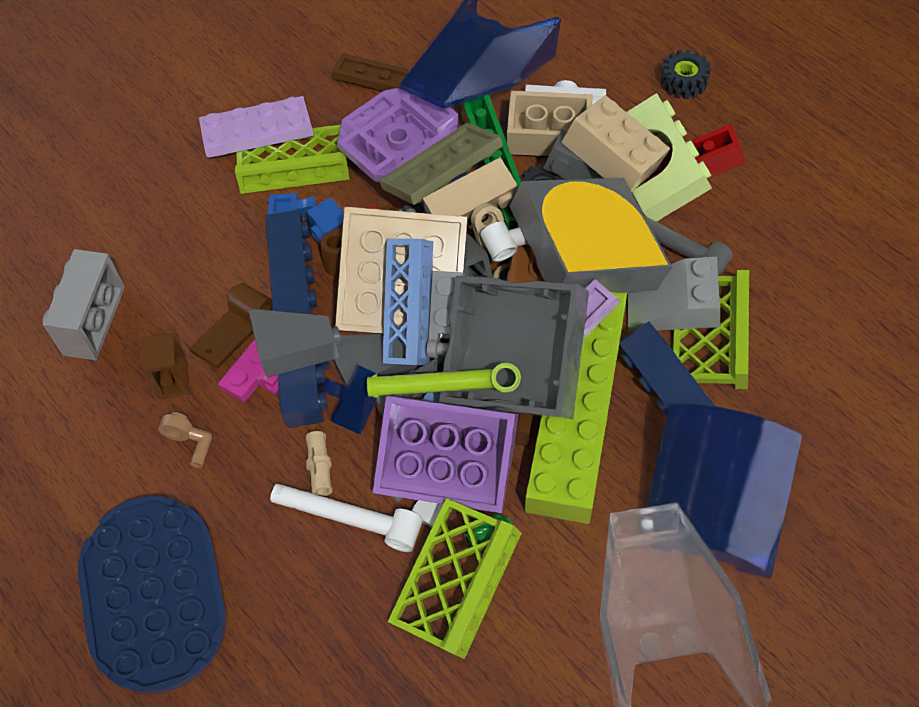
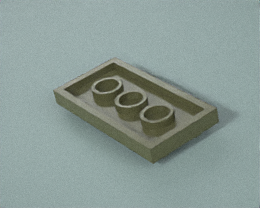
[379,123,503,205]

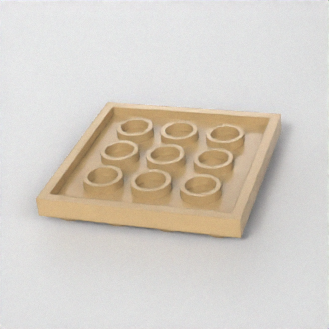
[335,207,467,339]

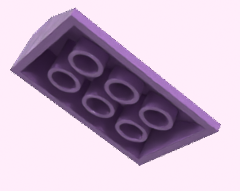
[373,396,519,513]

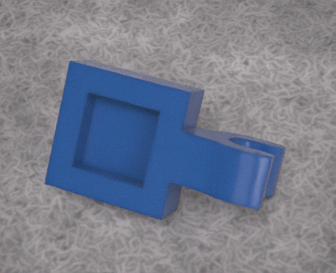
[268,193,316,219]

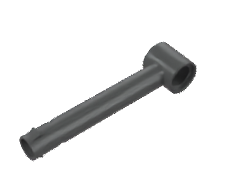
[645,216,733,276]

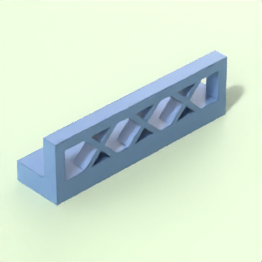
[383,239,434,365]

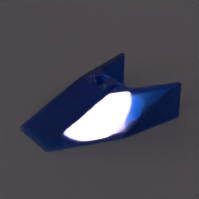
[400,0,561,109]

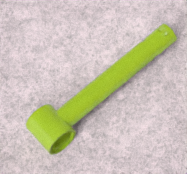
[367,363,521,399]

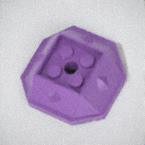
[337,84,458,182]

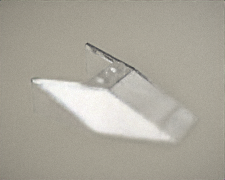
[599,503,772,707]

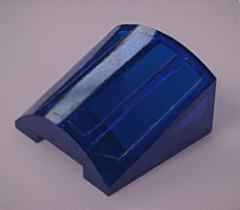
[638,404,802,579]

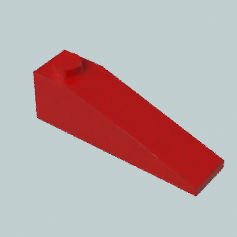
[637,124,746,188]

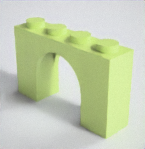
[627,93,712,222]

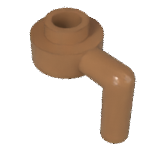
[158,412,212,468]

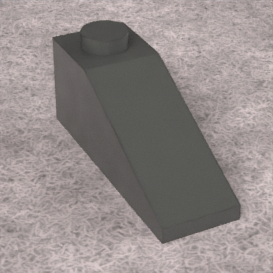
[543,129,603,180]

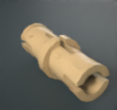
[306,431,332,497]

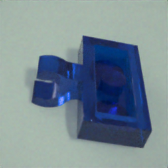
[321,364,383,435]

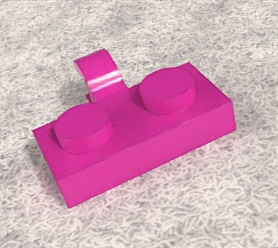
[218,340,279,403]

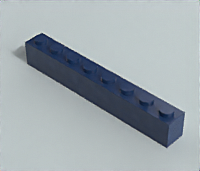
[266,210,328,428]

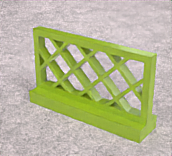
[235,125,350,194]
[673,270,749,389]
[388,498,522,659]

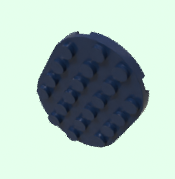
[78,496,227,694]

